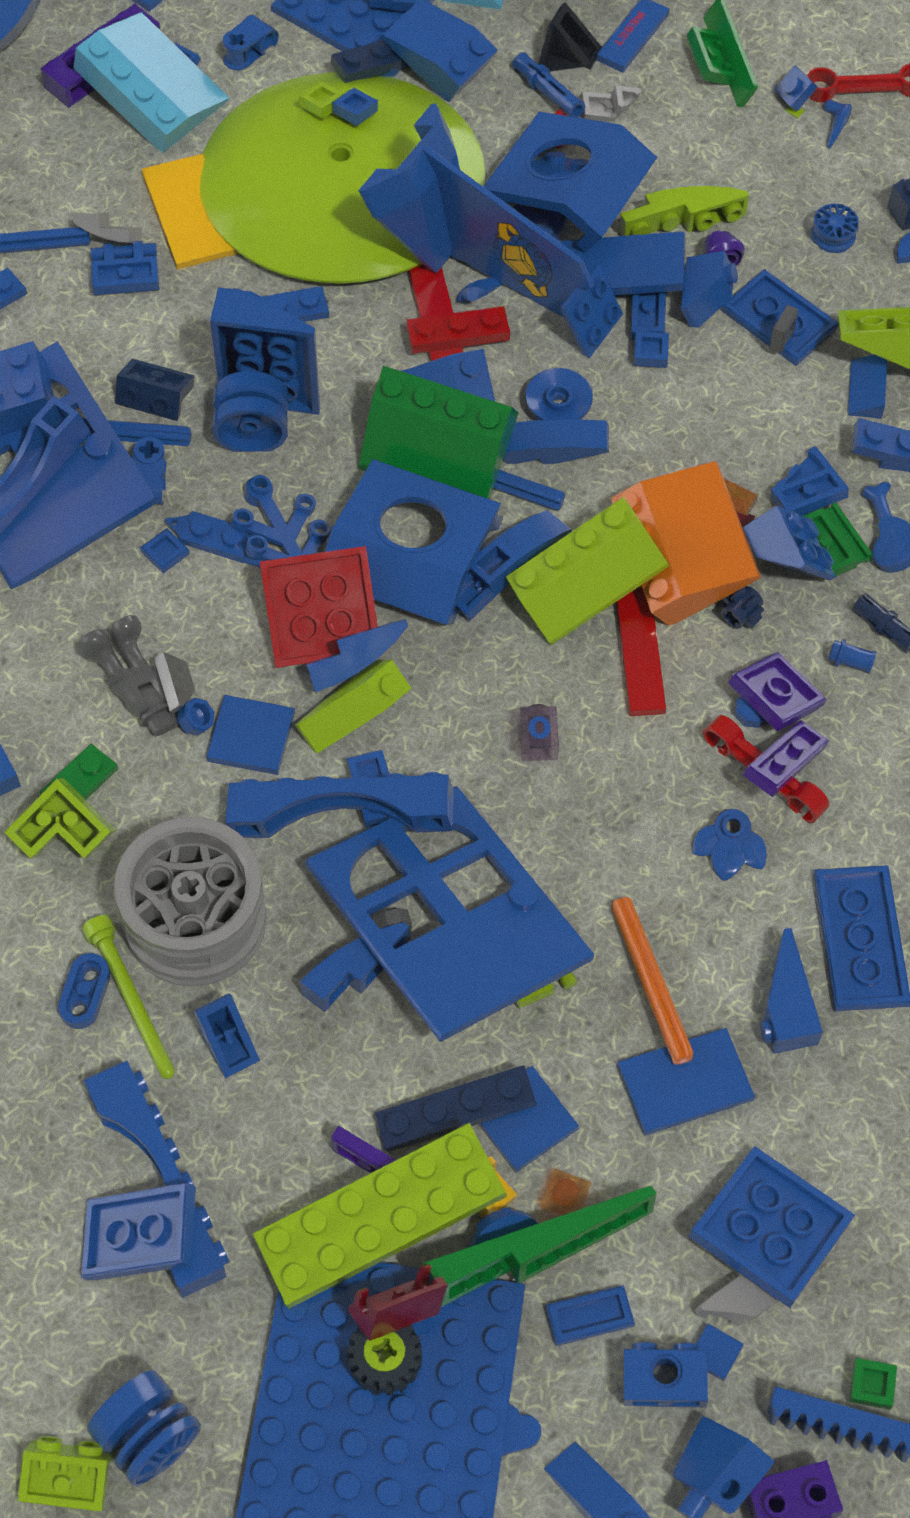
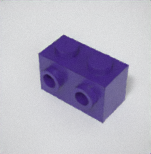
[745,1460,844,1518]

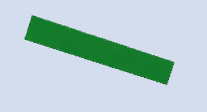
[424,1185,657,1307]

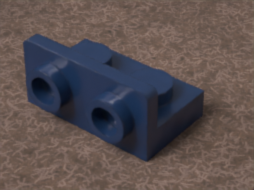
[115,358,195,421]

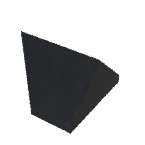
[538,2,602,72]

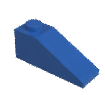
[760,928,823,1054]
[544,1441,650,1518]

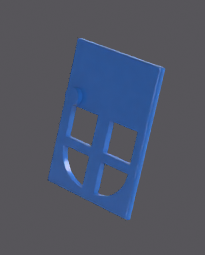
[0,341,159,589]
[305,786,594,1042]

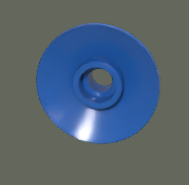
[526,368,593,420]

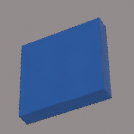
[207,695,295,775]
[478,1066,579,1173]

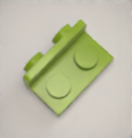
[18,1436,114,1512]

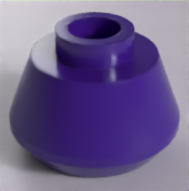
[702,231,745,266]

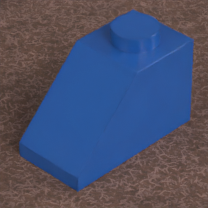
[681,251,738,328]

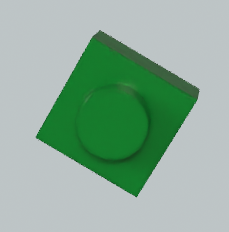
[849,1358,897,1410]

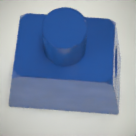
[674,1416,775,1518]

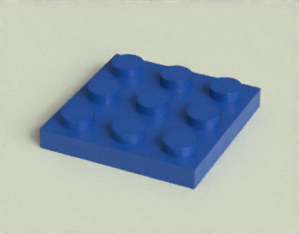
[689,1146,855,1308]

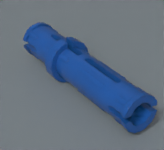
[512,52,586,118]

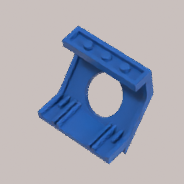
[483,111,658,252]
[325,459,503,625]

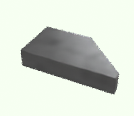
[154,651,195,713]

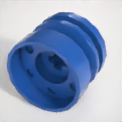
[87,1370,201,1486]

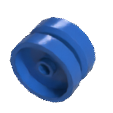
[213,371,288,452]

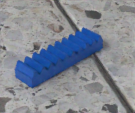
[767,1386,910,1463]

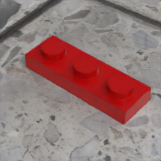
[406,306,511,354]

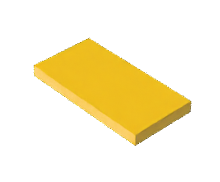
[142,154,239,270]

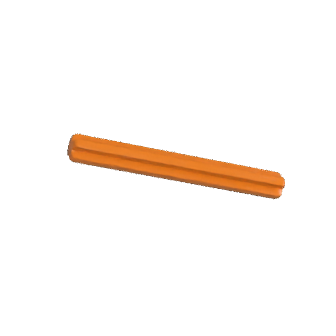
[612,897,693,1065]

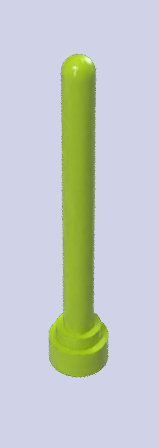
[82,915,175,1079]

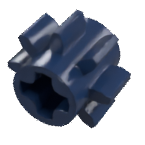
[720,586,764,629]

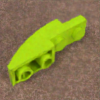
[619,186,749,236]

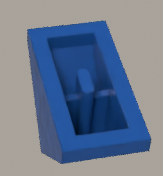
[195,993,260,1078]

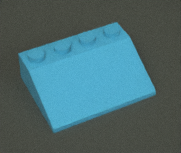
[74,12,230,153]

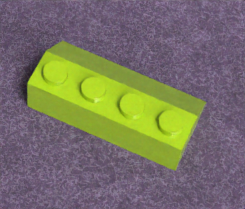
[506,497,670,645]

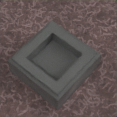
[769,305,799,353]

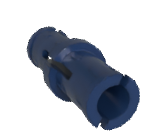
[852,593,910,654]

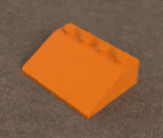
[611,461,761,625]

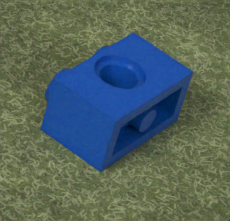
[624,1342,708,1408]

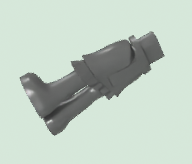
[78,615,179,736]

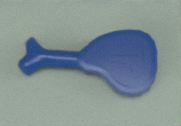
[862,481,910,573]

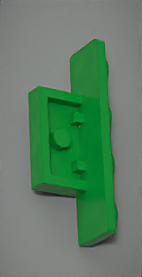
[686,0,758,107]

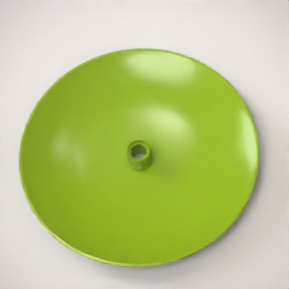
[200,72,485,283]

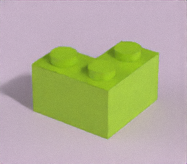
[4,778,116,859]

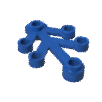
[231,475,330,561]

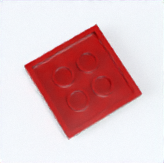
[260,546,378,668]

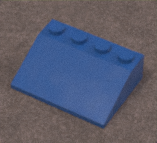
[210,287,321,415]

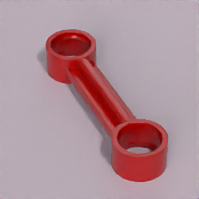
[807,63,910,103]
[703,715,830,823]

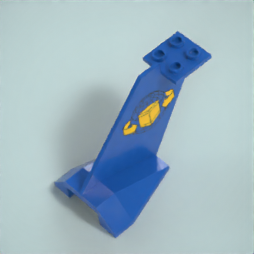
[358,104,623,358]

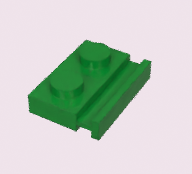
[803,502,872,576]

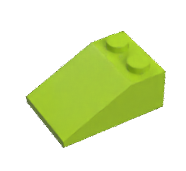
[838,307,910,369]

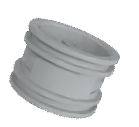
[114,817,267,986]

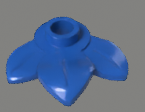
[693,809,767,881]

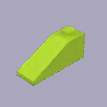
[295,659,412,754]

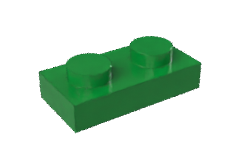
[40,743,118,800]

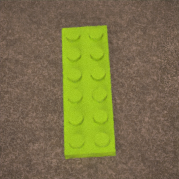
[253,1123,507,1309]

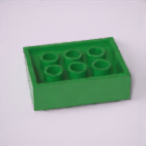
[358,366,519,499]

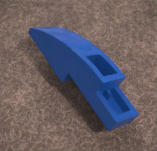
[852,418,910,472]
[455,510,572,621]

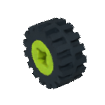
[347,1325,422,1396]

